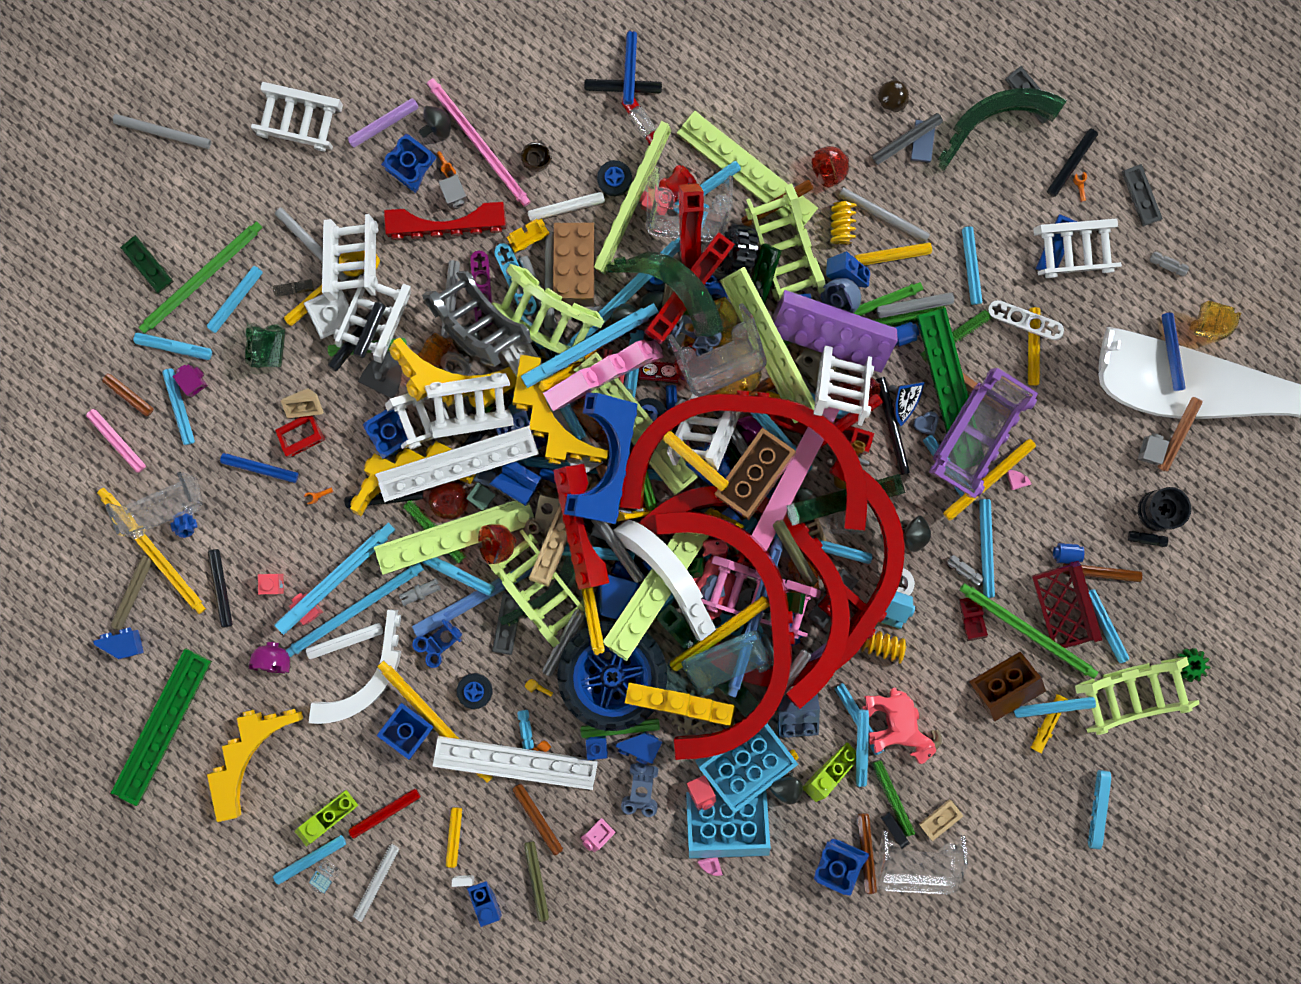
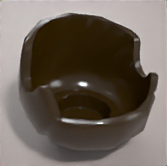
[878,80,909,112]
[521,142,552,172]

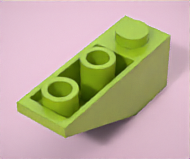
[803,742,856,802]
[295,790,359,847]

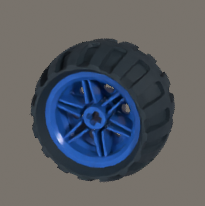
[557,620,667,731]

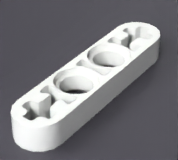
[988,300,1064,341]

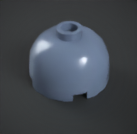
[821,278,862,314]

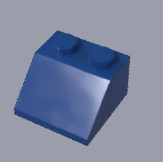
[376,703,434,760]

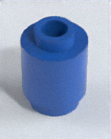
[894,322,920,347]
[1053,543,1085,564]

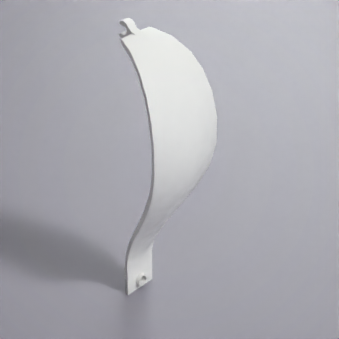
[1099,327,1301,419]

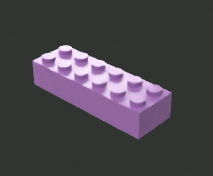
[772,290,898,373]

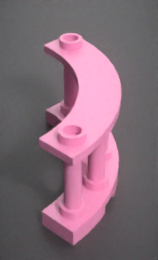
[701,556,821,639]

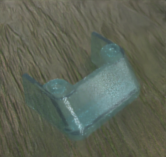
[681,631,774,697]

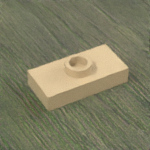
[919,799,963,841]

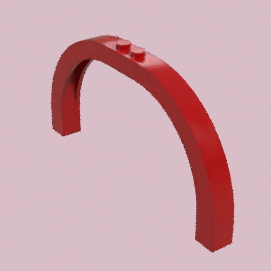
[620,390,867,531]
[706,459,905,687]
[639,486,850,710]
[655,512,795,760]

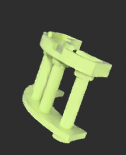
[745,183,826,301]
[491,264,604,362]
[485,529,586,648]
[1075,657,1200,735]

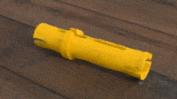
[1030,694,1068,754]

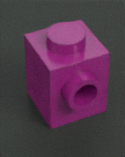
[172,364,208,397]

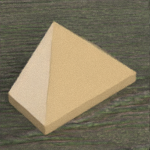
[281,388,324,418]

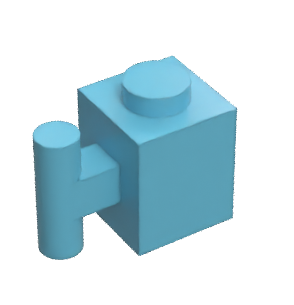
[881,591,915,629]

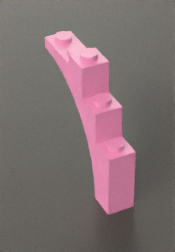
[543,340,664,411]

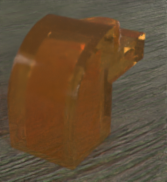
[417,332,451,368]

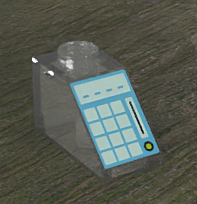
[308,859,342,895]

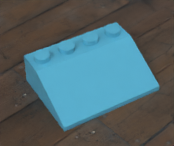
[695,723,798,813]
[686,790,771,858]

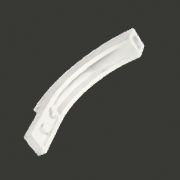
[613,520,716,641]
[309,609,401,724]

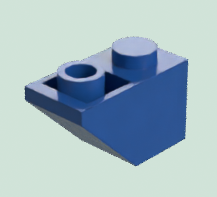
[826,251,870,288]
[93,627,144,659]
[616,732,662,765]
[467,881,502,927]

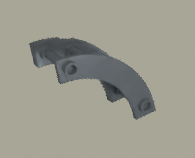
[422,271,532,367]

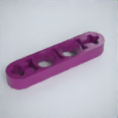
[471,250,493,328]

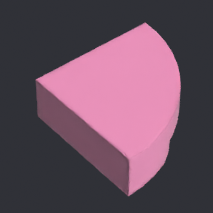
[1006,470,1031,490]
[698,858,723,876]

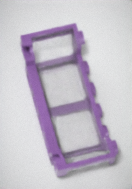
[929,368,1038,498]

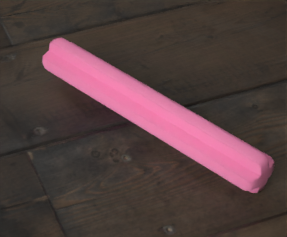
[86,409,146,473]

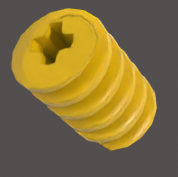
[830,201,857,245]
[861,631,906,664]

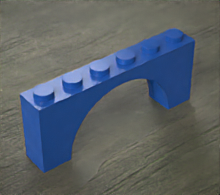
[564,393,638,524]

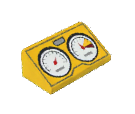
[616,505,651,522]

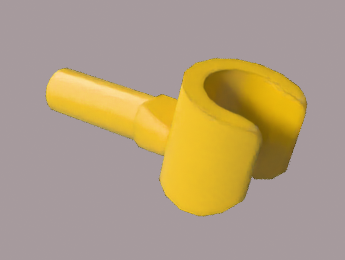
[525,679,553,697]

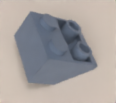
[777,694,820,738]

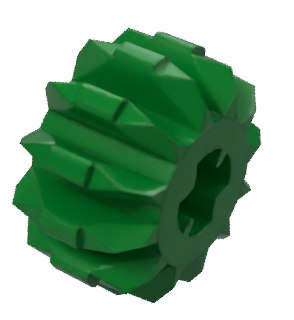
[1177,648,1211,682]

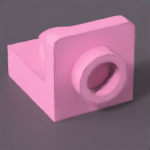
[581,818,616,852]

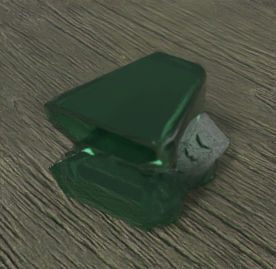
[245,322,285,368]

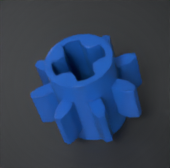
[170,513,197,538]

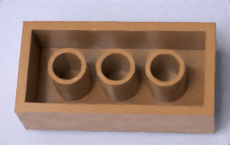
[553,223,595,307]
[715,428,796,520]

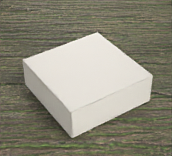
[452,875,474,887]

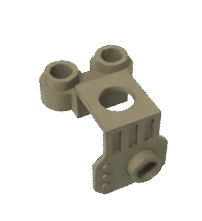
[525,485,559,536]

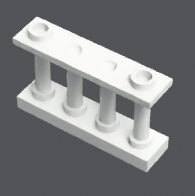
[251,82,343,152]
[322,214,378,301]
[1034,219,1122,278]
[334,274,411,363]
[814,346,874,426]
[425,373,514,438]
[667,390,741,471]
[385,393,468,450]

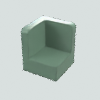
[466,482,496,511]

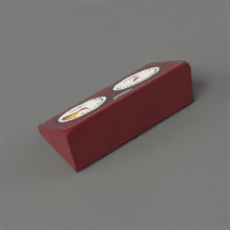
[639,362,680,384]

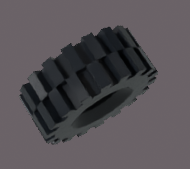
[720,224,759,274]

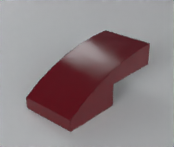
[959,598,988,641]

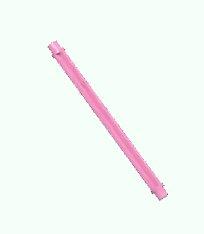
[427,79,531,207]

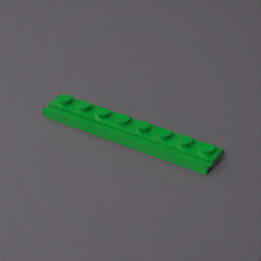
[916,308,984,469]
[111,648,212,806]

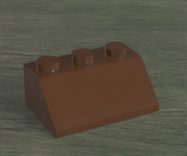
[969,652,1046,722]

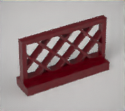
[1032,561,1102,648]

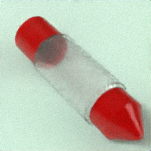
[622,98,657,144]

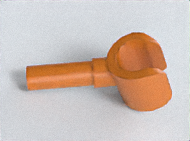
[436,151,456,178]
[1073,172,1087,202]
[304,487,334,504]
[532,740,551,752]

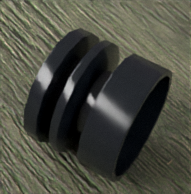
[1137,487,1191,532]

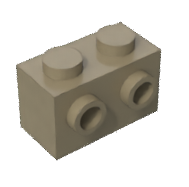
[794,348,840,390]

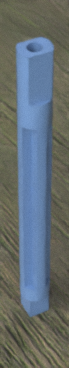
[412,566,534,637]

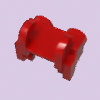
[658,165,697,204]

